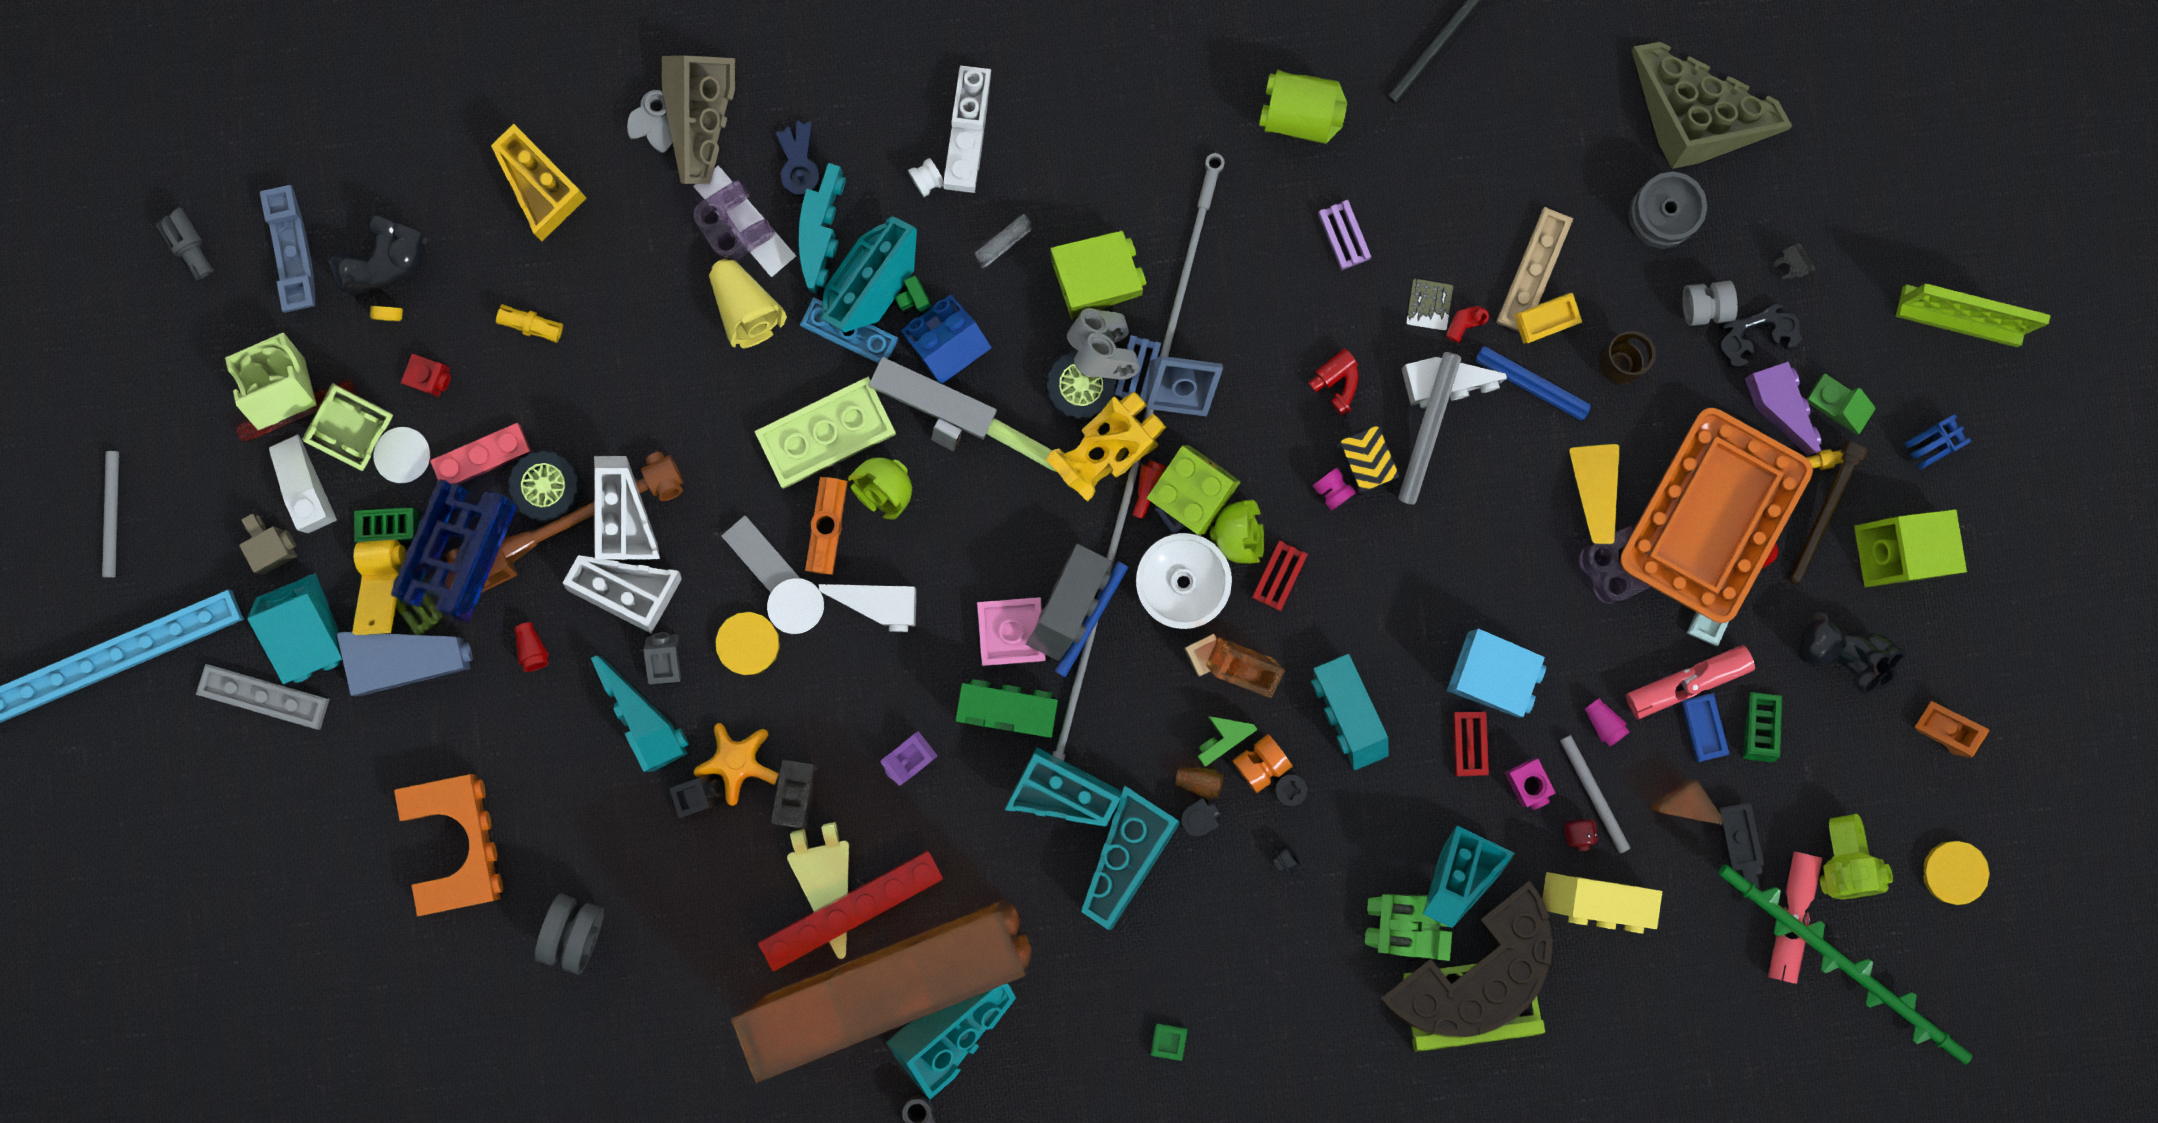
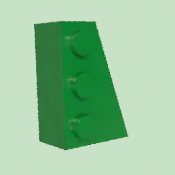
[956,679,1058,738]

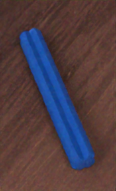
[1475,347,1590,420]

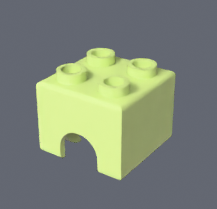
[225,333,316,430]
[302,383,393,471]

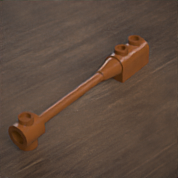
[440,452,684,602]

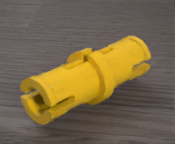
[496,304,563,343]

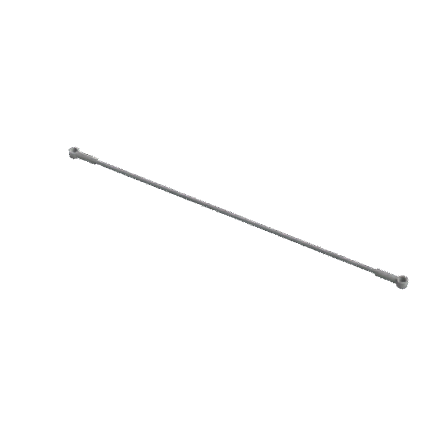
[1053,153,1224,761]

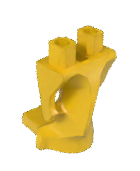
[1046,392,1166,501]

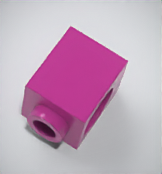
[1504,759,1555,810]

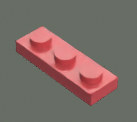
[430,423,532,490]

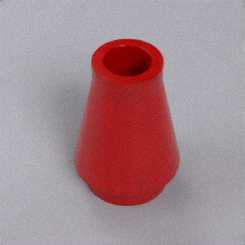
[514,622,549,672]

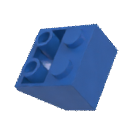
[900,294,992,384]

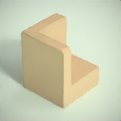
[1184,634,1227,677]

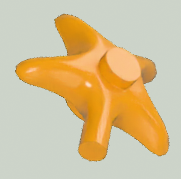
[694,723,780,806]

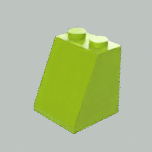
[1051,231,1146,319]
[1854,510,1967,588]

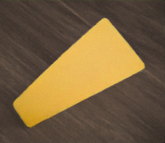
[1569,444,1619,544]

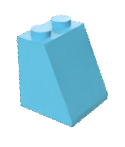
[1447,629,1546,717]

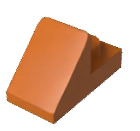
[1915,701,1989,758]

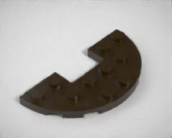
[1380,880,1552,1038]

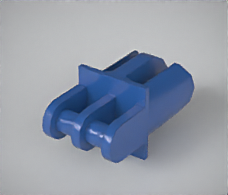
[1904,414,1971,470]

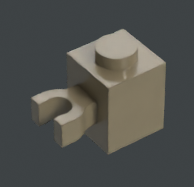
[239,514,297,575]

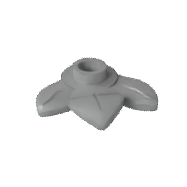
[627,90,672,153]

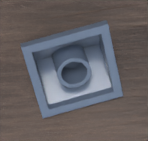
[1146,356,1223,416]

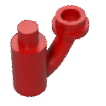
[1308,348,1358,416]

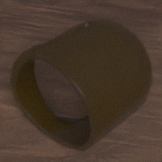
[1600,331,1656,385]

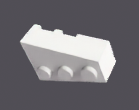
[594,456,660,560]
[563,555,682,634]

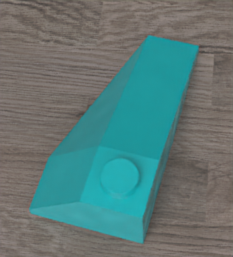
[591,655,689,772]
[886,976,1016,1100]

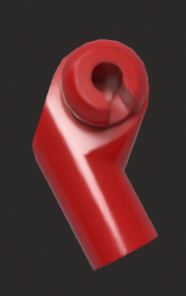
[1445,306,1489,343]

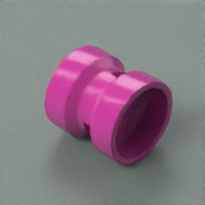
[1312,467,1356,511]

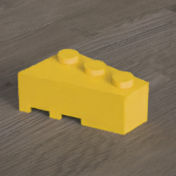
[491,124,587,241]

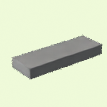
[722,515,801,592]

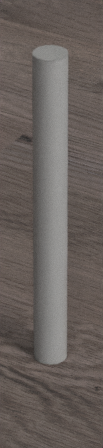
[102,451,119,578]
[1560,735,1631,854]

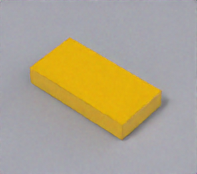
[1514,293,1582,344]

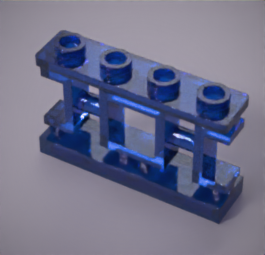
[391,479,517,623]

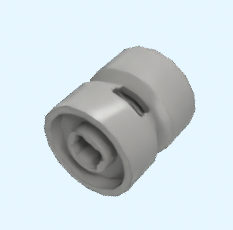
[1682,281,1738,326]

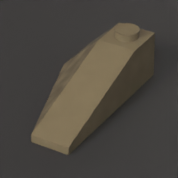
[662,56,735,184]

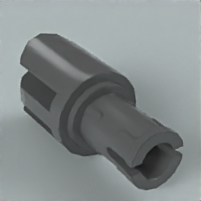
[155,207,214,280]

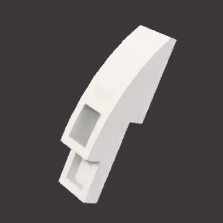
[943,65,991,193]

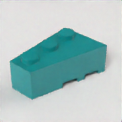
[1311,654,1389,771]
[1005,747,1121,827]

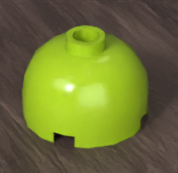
[848,457,912,520]
[1210,499,1264,564]

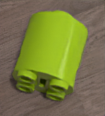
[1259,69,1347,144]

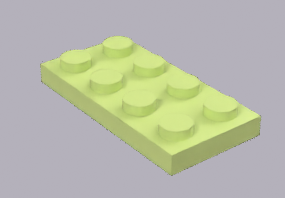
[755,377,896,489]

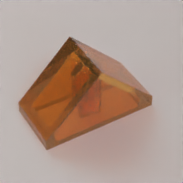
[1652,780,1723,824]

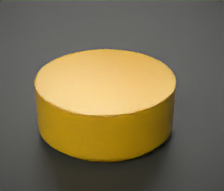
[370,306,403,321]

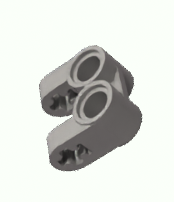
[1067,308,1140,380]

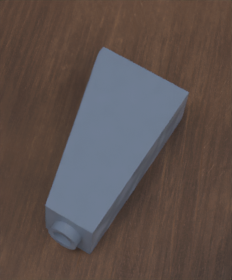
[337,632,473,696]

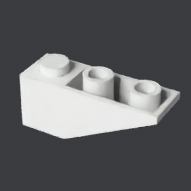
[1402,357,1507,408]

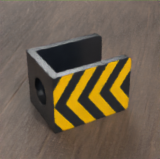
[1337,426,1399,496]

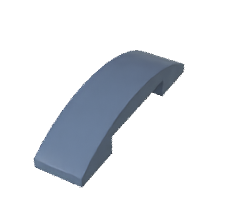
[260,185,315,313]

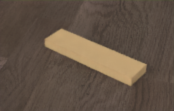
[1496,207,1573,332]

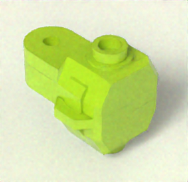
[1820,814,1893,900]

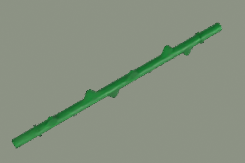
[1718,864,1972,1065]

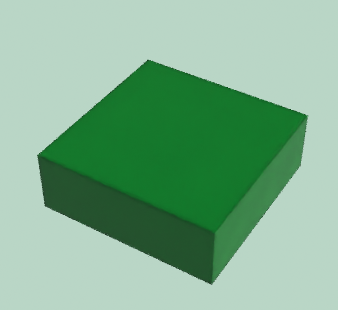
[1150,1023,1188,1061]

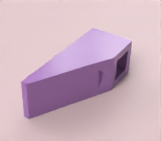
[1745,361,1821,456]

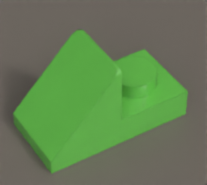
[1806,373,1876,435]
[1197,716,1257,767]

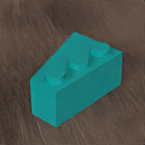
[1423,826,1515,928]

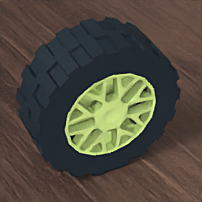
[1047,350,1116,422]
[508,451,583,522]

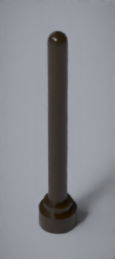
[1789,440,1870,584]

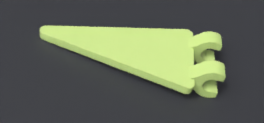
[787,822,849,959]

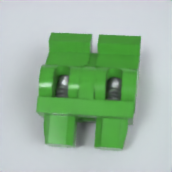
[1365,894,1452,961]

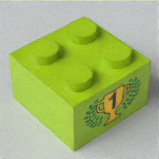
[1147,445,1241,535]

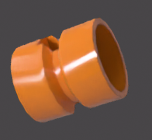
[1232,734,1293,793]

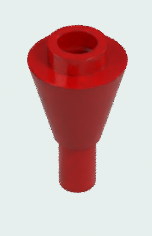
[1132,460,1167,519]

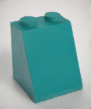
[247,573,342,684]

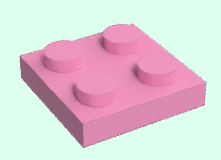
[977,597,1045,666]

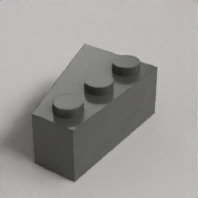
[1025,544,1111,661]

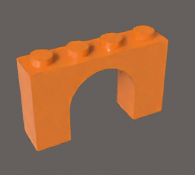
[394,774,503,916]

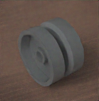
[1628,171,1708,249]
[534,893,604,975]

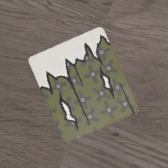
[1407,279,1453,330]

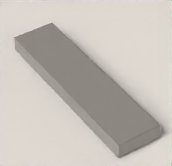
[869,357,997,440]
[196,664,330,730]

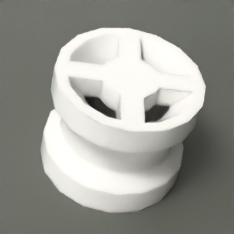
[908,158,944,197]

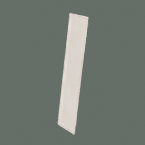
[693,166,796,277]

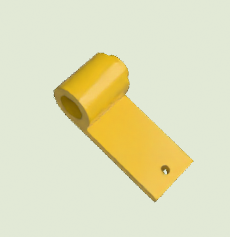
[352,539,406,635]

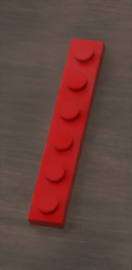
[758,850,943,972]

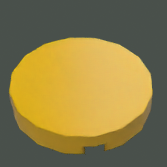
[716,612,780,675]
[1923,841,1990,905]

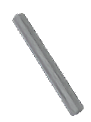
[1399,352,1461,504]

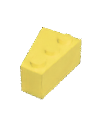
[1542,872,1662,934]

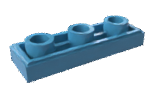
[800,297,899,364]

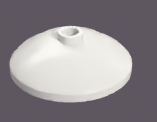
[1136,533,1232,629]

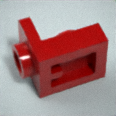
[401,354,451,397]

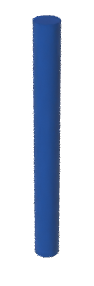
[1055,561,1128,677]

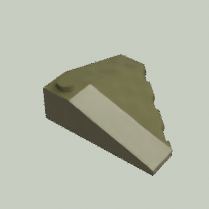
[1632,42,1792,169]

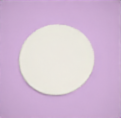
[374,427,430,483]
[767,578,824,634]

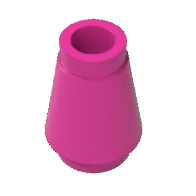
[1584,698,1630,747]

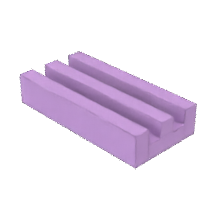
[1318,200,1371,271]

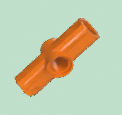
[805,477,848,575]

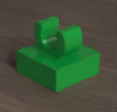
[895,276,932,313]

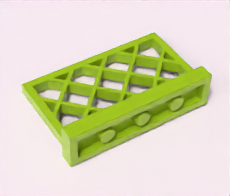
[1896,283,2050,347]
[1403,964,1545,1052]

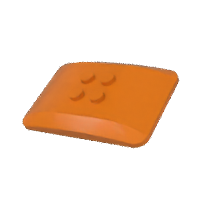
[1620,408,1813,623]

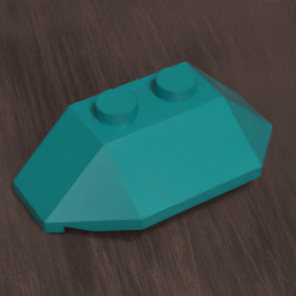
[821,216,917,332]

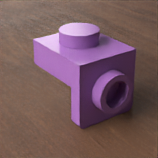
[880,731,938,786]

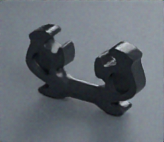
[1718,303,1802,368]

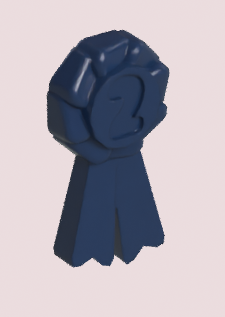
[776,121,820,196]

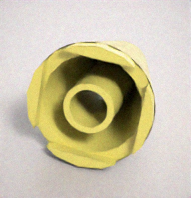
[709,259,787,348]

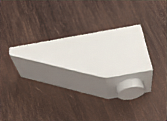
[269,435,337,533]
[819,584,916,632]

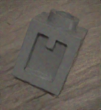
[643,632,681,684]

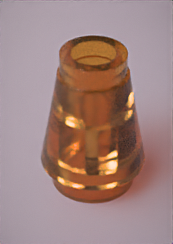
[1175,767,1224,800]

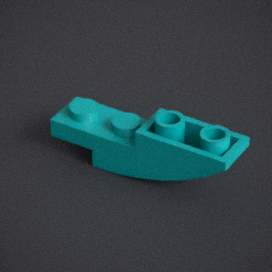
[799,163,846,295]

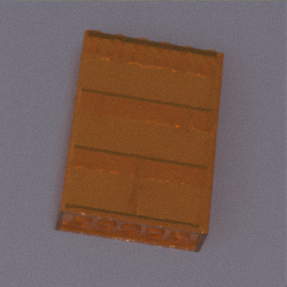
[731,899,1032,1083]

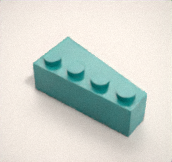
[1081,786,1181,930]

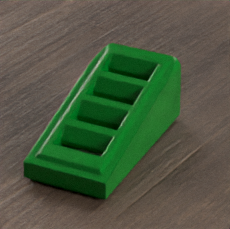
[354,508,419,543]
[1743,692,1782,762]

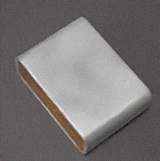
[931,418,962,451]

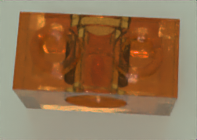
[1206,637,1285,699]

